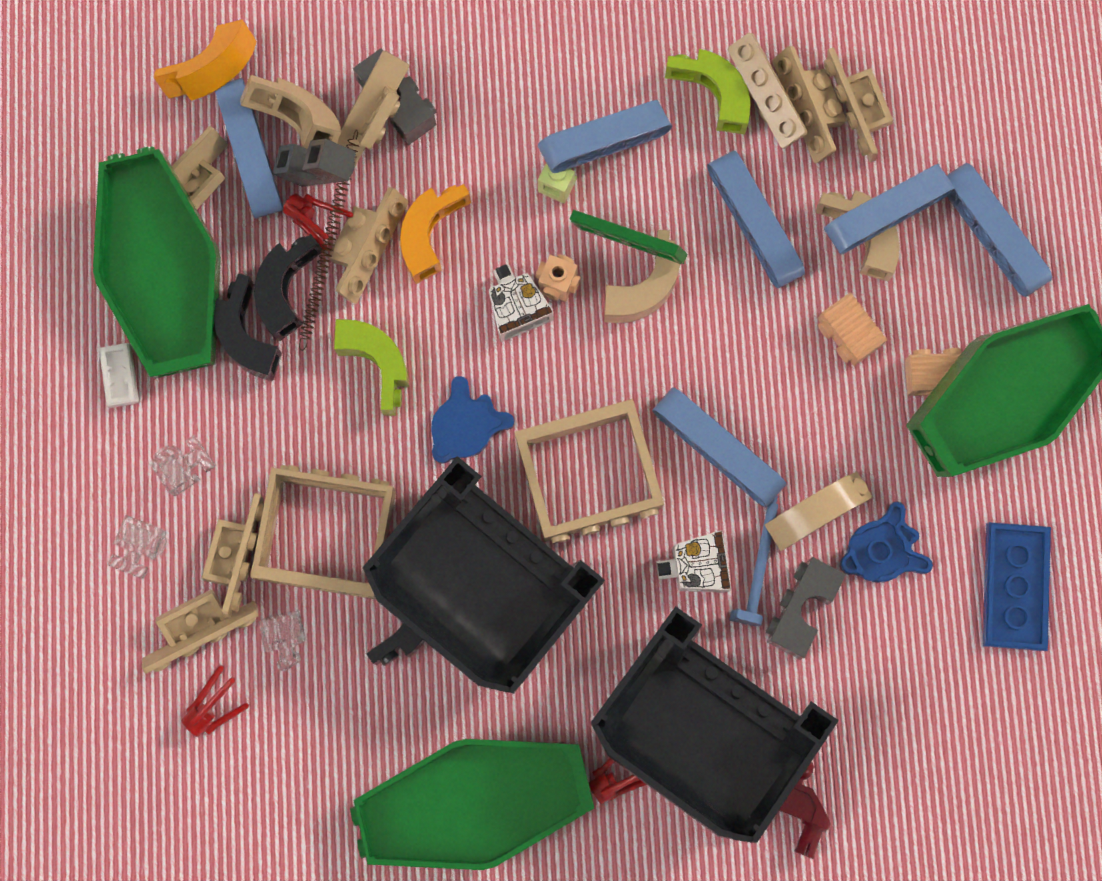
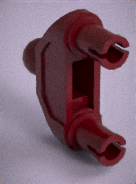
[779,761,831,859]

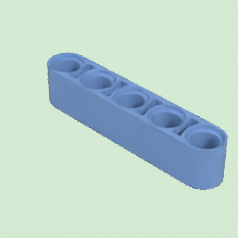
[215,78,283,219]
[538,100,673,173]
[707,150,805,289]
[947,163,1052,297]
[824,164,955,255]
[652,387,787,508]

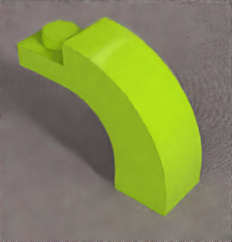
[665,49,750,135]
[334,319,409,416]

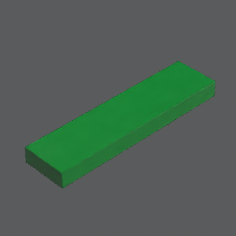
[569,210,688,264]

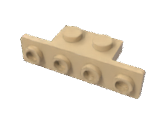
[727,32,807,148]
[772,46,847,164]
[824,47,893,163]
[337,51,409,166]
[172,126,228,209]
[328,187,409,304]
[202,493,264,618]
[142,589,259,674]

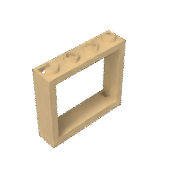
[514,399,664,544]
[250,465,396,599]

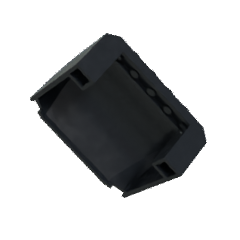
[362,456,605,694]
[591,606,839,843]

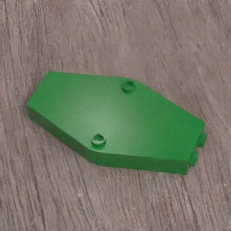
[93,146,221,379]
[906,304,1102,477]
[350,739,594,870]

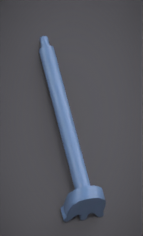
[729,495,778,627]

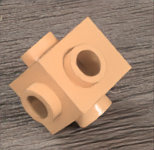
[535,254,581,302]

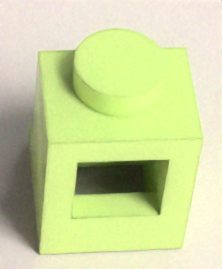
[538,163,577,204]

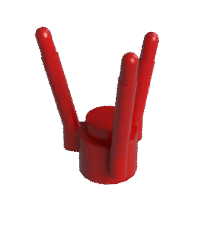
[283,193,354,249]
[181,665,249,737]
[588,758,647,804]

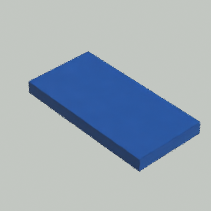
[982,522,1051,651]

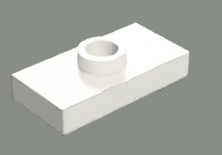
[99,343,139,408]

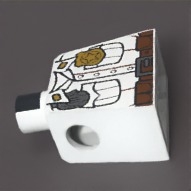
[488,264,554,342]
[656,531,731,593]

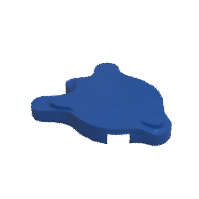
[431,376,514,464]
[840,502,933,583]

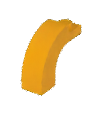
[153,19,257,101]
[400,184,471,284]

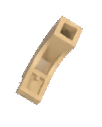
[240,75,341,149]
[815,190,900,282]
[604,230,680,323]
[765,471,873,551]

